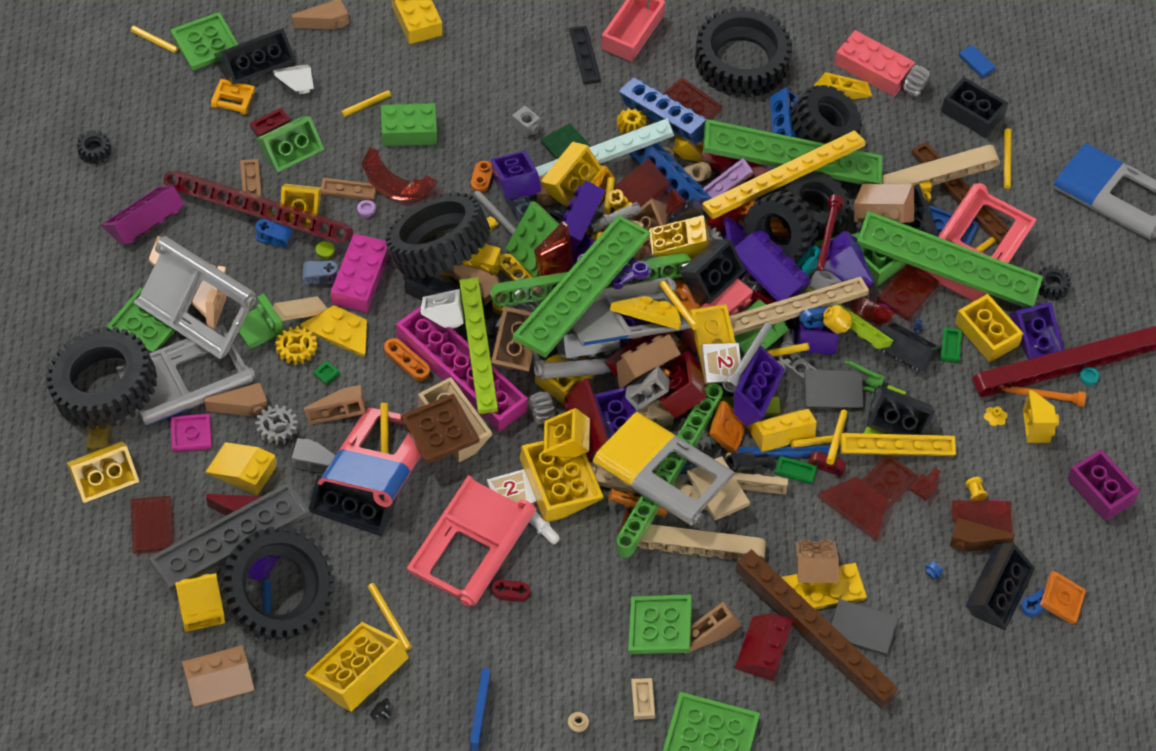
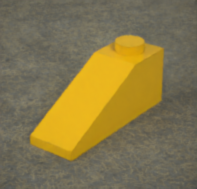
[814,72,872,99]

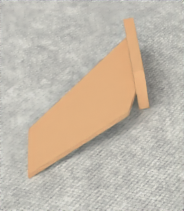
[149,236,227,330]

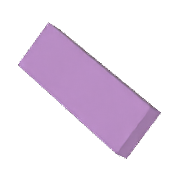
[703,158,755,198]

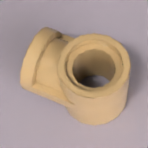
[683,161,712,182]

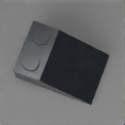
[902,184,939,236]

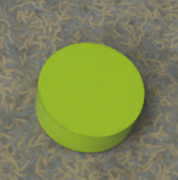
[316,241,335,260]

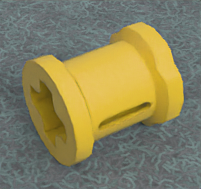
[608,189,629,210]
[965,477,988,502]

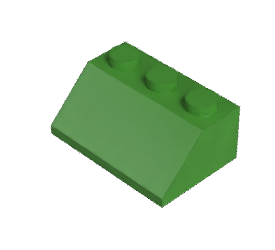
[256,116,325,172]
[734,300,789,360]

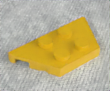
[610,296,681,330]
[300,305,367,357]

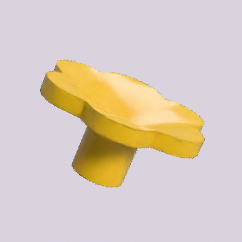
[984,406,1008,426]

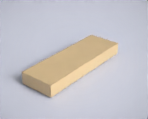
[273,296,328,321]

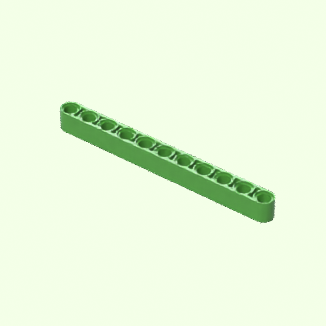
[490,253,692,307]
[616,383,723,558]

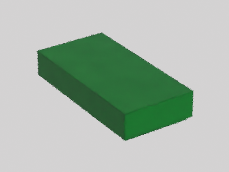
[940,327,962,363]
[774,456,817,485]

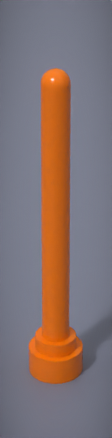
[1000,385,1086,407]

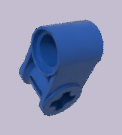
[255,219,292,248]

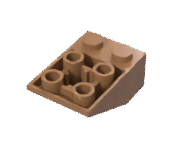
[795,540,839,583]

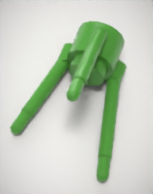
[844,360,885,393]

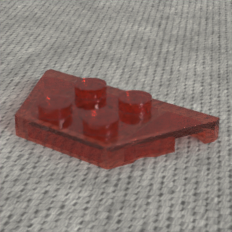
[534,221,574,277]
[817,477,887,541]

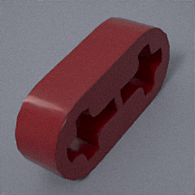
[808,452,846,476]
[492,580,530,602]

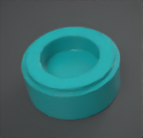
[1079,367,1099,386]

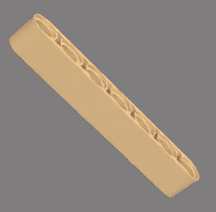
[882,145,1000,186]
[631,524,766,561]

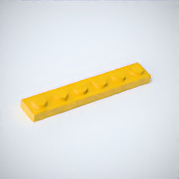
[840,433,956,456]

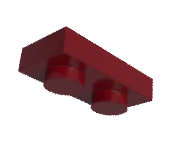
[250,108,291,137]

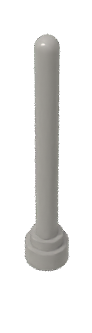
[474,191,516,235]
[722,322,771,392]

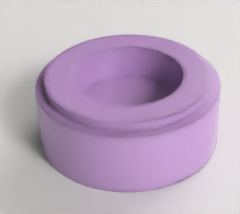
[357,200,376,218]

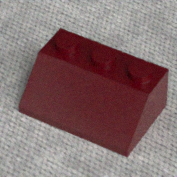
[735,613,793,681]

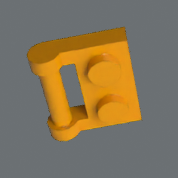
[211,79,255,115]

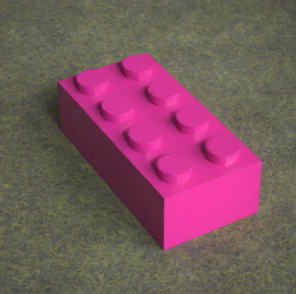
[331,233,390,313]

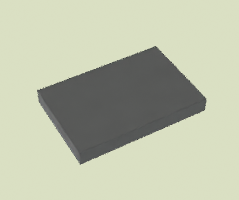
[804,370,863,409]
[832,599,898,655]

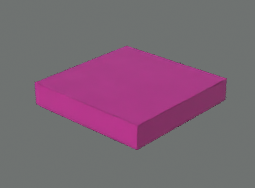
[171,414,212,452]

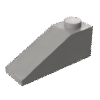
[292,438,335,473]

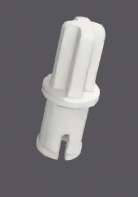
[529,512,560,545]

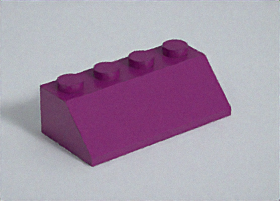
[101,186,185,245]

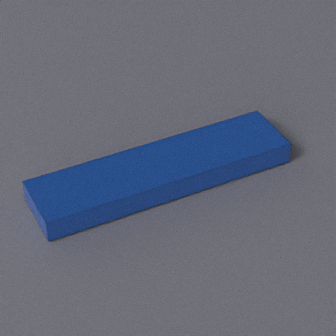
[470,668,490,751]

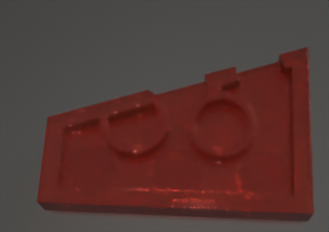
[951,500,1012,533]

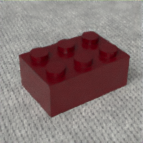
[660,351,706,418]

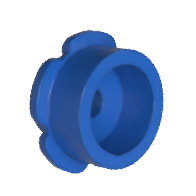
[925,561,943,579]

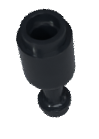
[725,452,774,472]

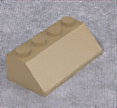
[418,377,492,462]

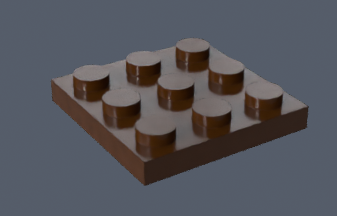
[401,394,480,464]

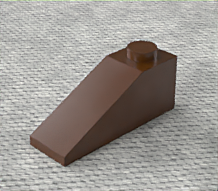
[949,517,1015,552]

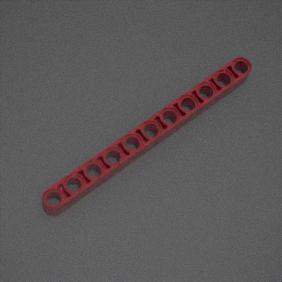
[163,171,353,242]
[972,326,1156,397]

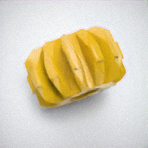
[617,107,647,135]

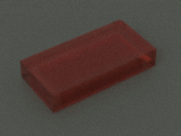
[854,296,895,326]

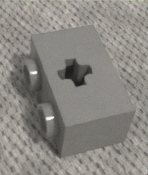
[625,366,670,410]

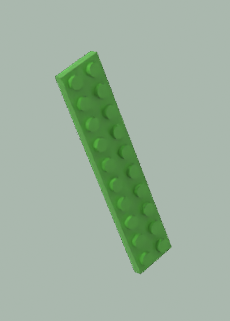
[703,119,882,185]
[856,211,1043,308]
[513,215,651,358]

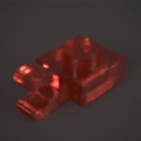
[910,468,941,501]

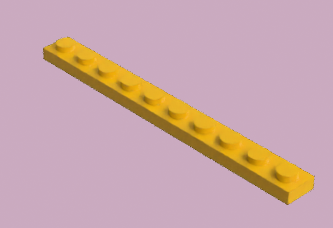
[702,130,865,219]

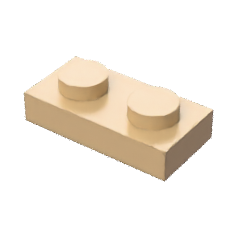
[631,678,655,720]

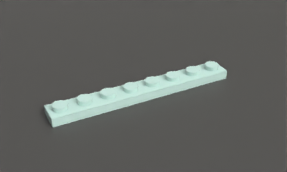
[535,118,674,176]

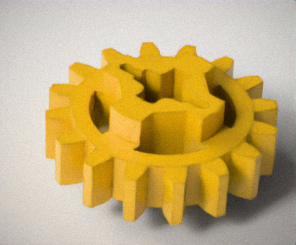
[275,326,317,365]

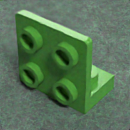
[232,294,283,349]

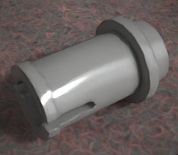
[780,328,796,348]

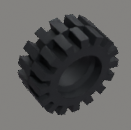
[77,130,111,164]
[1038,265,1071,300]

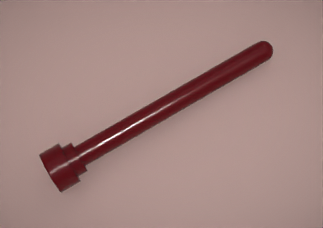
[817,195,844,271]

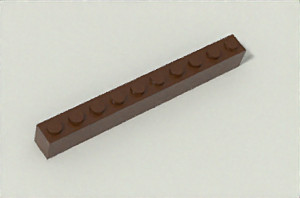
[735,549,898,709]

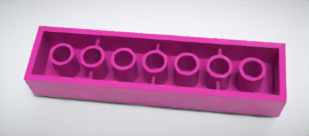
[396,306,528,433]

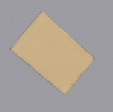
[687,456,750,521]

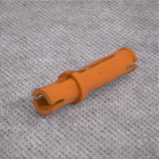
[608,488,667,517]

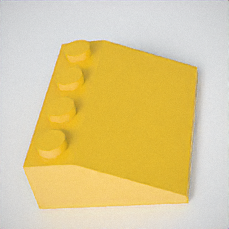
[520,441,603,522]
[304,622,409,712]

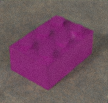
[1067,449,1140,521]

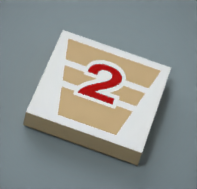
[700,343,742,384]
[487,469,537,506]

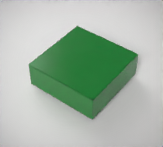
[313,360,340,386]

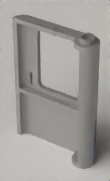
[116,324,256,427]

